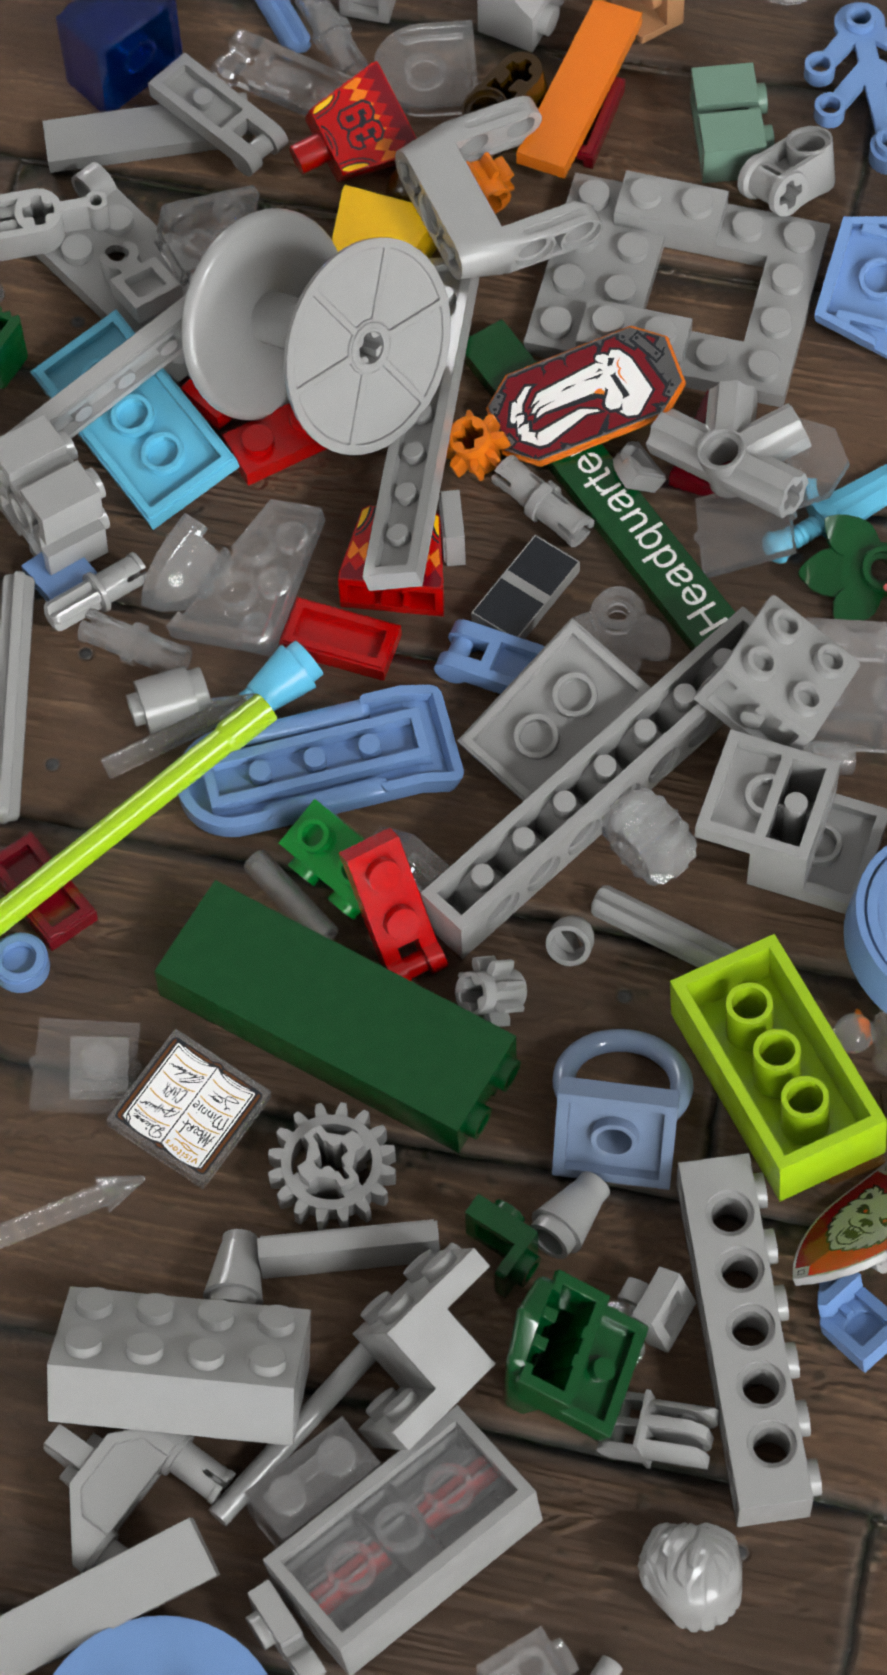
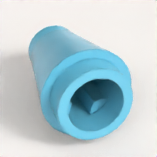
[239,640,323,711]

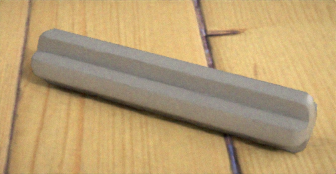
[591,885,739,968]

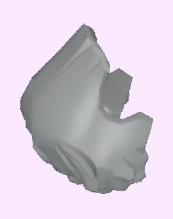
[637,1522,742,1632]

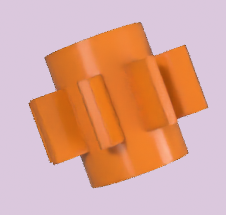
[466,152,515,214]
[446,410,511,481]

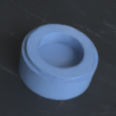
[0,932,50,993]

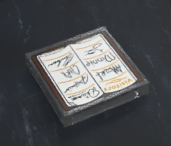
[107,1028,271,1189]

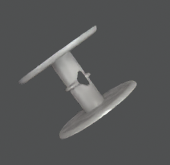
[182,208,451,455]

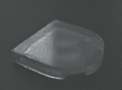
[374,20,478,117]

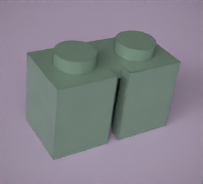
[690,62,775,183]

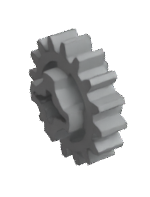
[268,1102,396,1231]

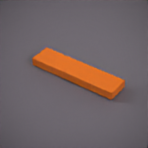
[516,0,642,179]

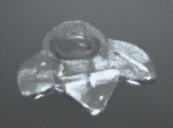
[573,586,671,675]

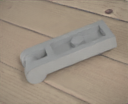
[148,52,288,177]

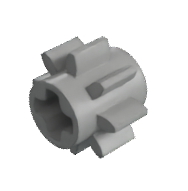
[455,955,527,1027]

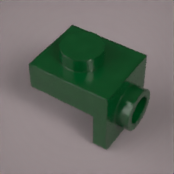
[465,1194,541,1298]

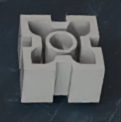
[0,414,110,575]

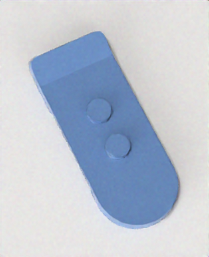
[178,684,464,837]

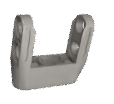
[395,96,603,279]

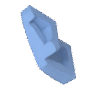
[818,1272,887,1373]

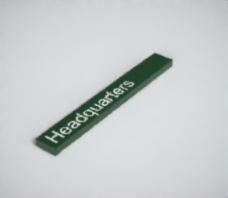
[464,319,736,651]

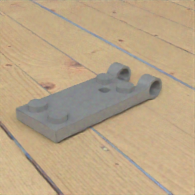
[35,162,198,389]

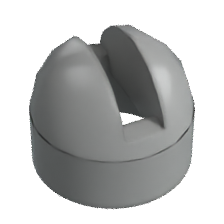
[546,915,594,966]

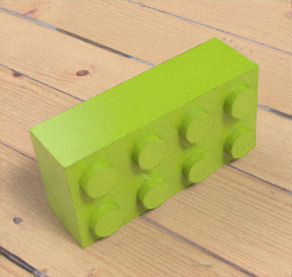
[670,934,887,1202]

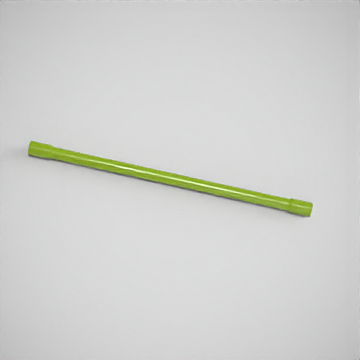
[0,693,277,936]

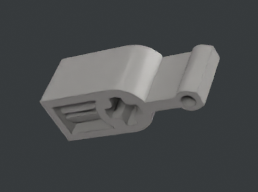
[0,188,111,261]

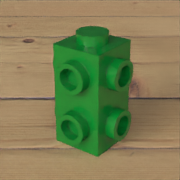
[279,799,366,920]

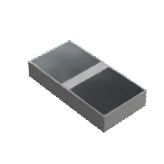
[471,535,580,639]

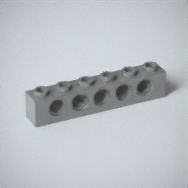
[676,1153,822,1527]

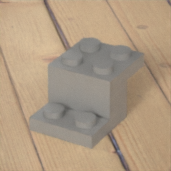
[694,729,887,914]
[353,1248,495,1451]

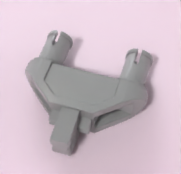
[43,1424,236,1573]

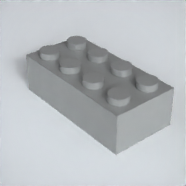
[47,1286,311,1446]

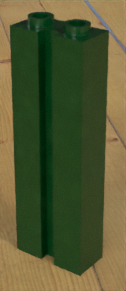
[154,880,521,1153]

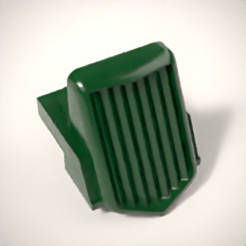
[503,1269,649,1441]

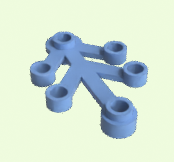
[804,2,887,175]

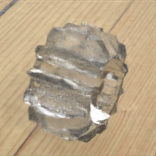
[602,787,697,886]

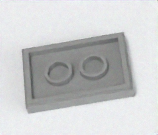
[457,618,651,802]

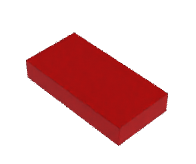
[279,597,402,681]

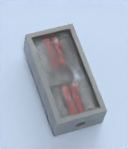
[263,1405,543,1675]

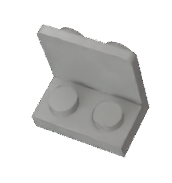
[693,595,860,750]

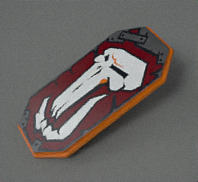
[486,325,686,467]

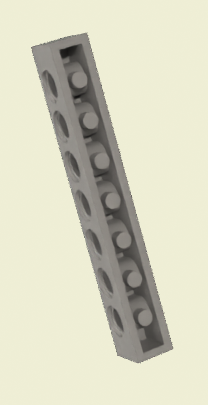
[421,606,755,959]

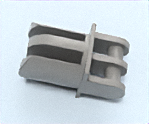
[597,1389,720,1470]

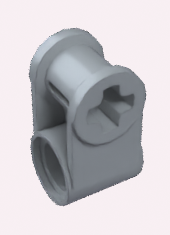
[737,126,836,217]

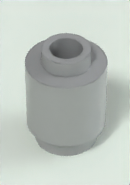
[126,666,213,734]

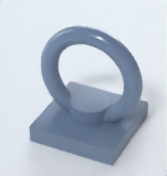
[552,1029,694,1190]

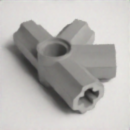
[646,380,812,518]

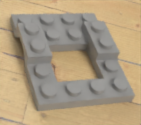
[524,170,830,407]

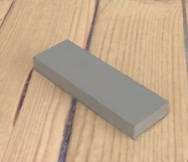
[257,1219,440,1279]

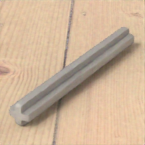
[0,571,35,824]

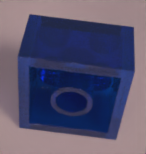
[56,0,183,112]

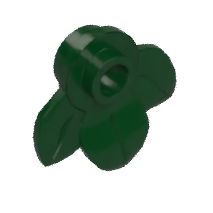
[798,514,887,624]

